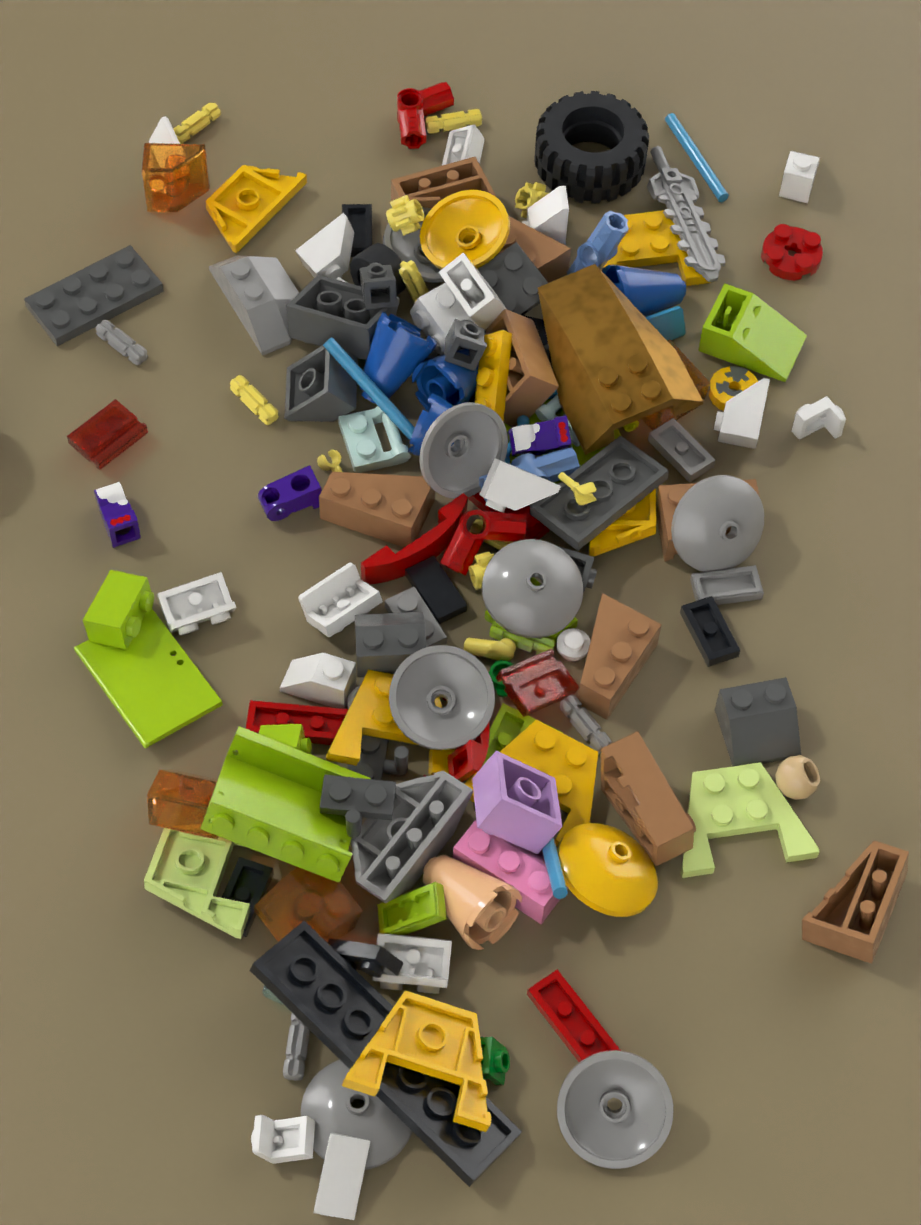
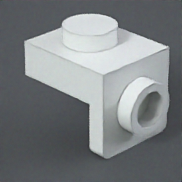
[792,396,846,440]
[251,1115,315,1164]

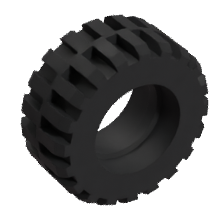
[534,91,649,204]

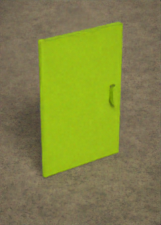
[74,609,223,749]

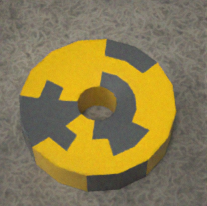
[709,366,758,411]

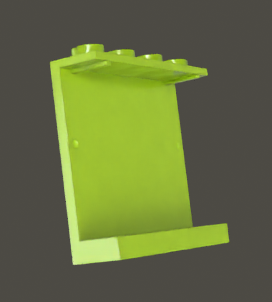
[200,726,371,883]

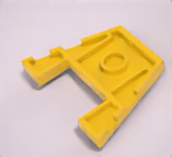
[601,210,711,286]
[326,670,455,776]
[464,719,599,847]
[342,990,491,1132]

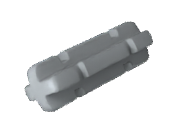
[95,320,148,365]
[560,695,612,755]
[283,1013,310,1081]

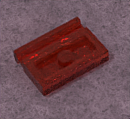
[67,399,148,470]
[496,649,580,717]

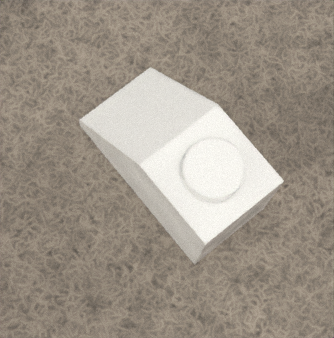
[779,151,820,203]
[522,186,569,245]
[295,213,354,279]
[439,253,506,330]
[714,378,770,449]
[479,458,561,513]
[280,653,356,709]

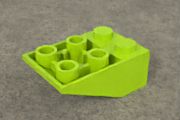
[698,283,807,383]

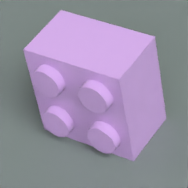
[472,751,563,854]

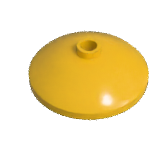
[420,190,510,269]
[557,823,658,917]

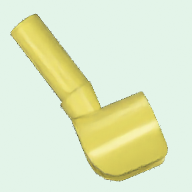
[317,450,343,472]
[558,472,597,505]

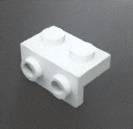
[410,283,479,355]
[298,562,383,637]
[157,572,237,636]
[372,933,452,994]

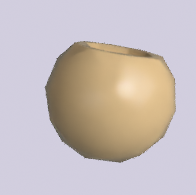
[775,755,820,800]

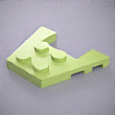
[681,762,819,878]
[144,822,250,939]

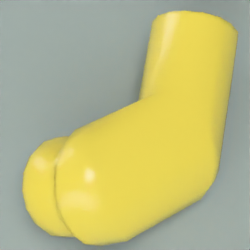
[464,638,516,661]

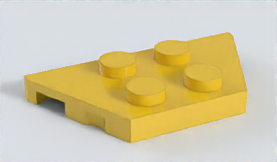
[205,165,307,254]
[589,489,656,556]

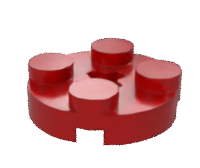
[761,224,823,281]

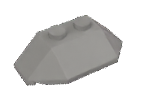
[209,255,299,356]
[351,771,473,903]

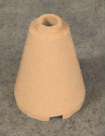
[423,855,522,950]

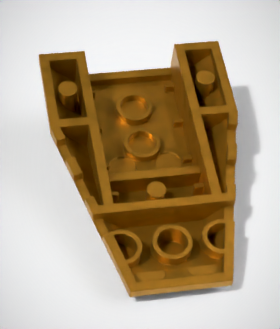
[538,264,703,455]

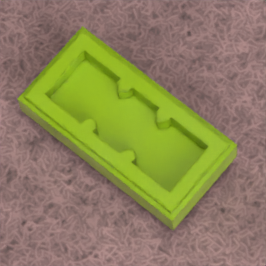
[377,882,447,936]

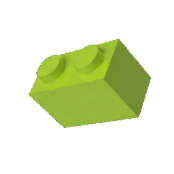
[83,570,154,650]

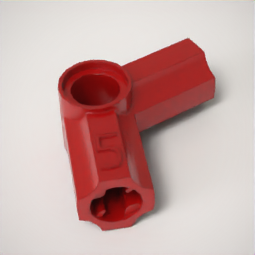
[397,82,454,149]
[440,509,527,576]

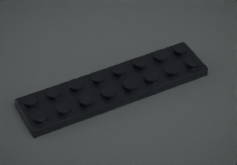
[249,921,522,1187]

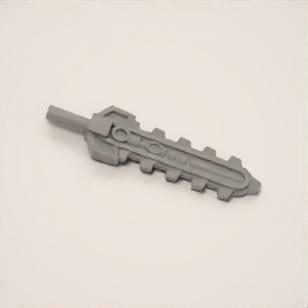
[647,146,726,282]

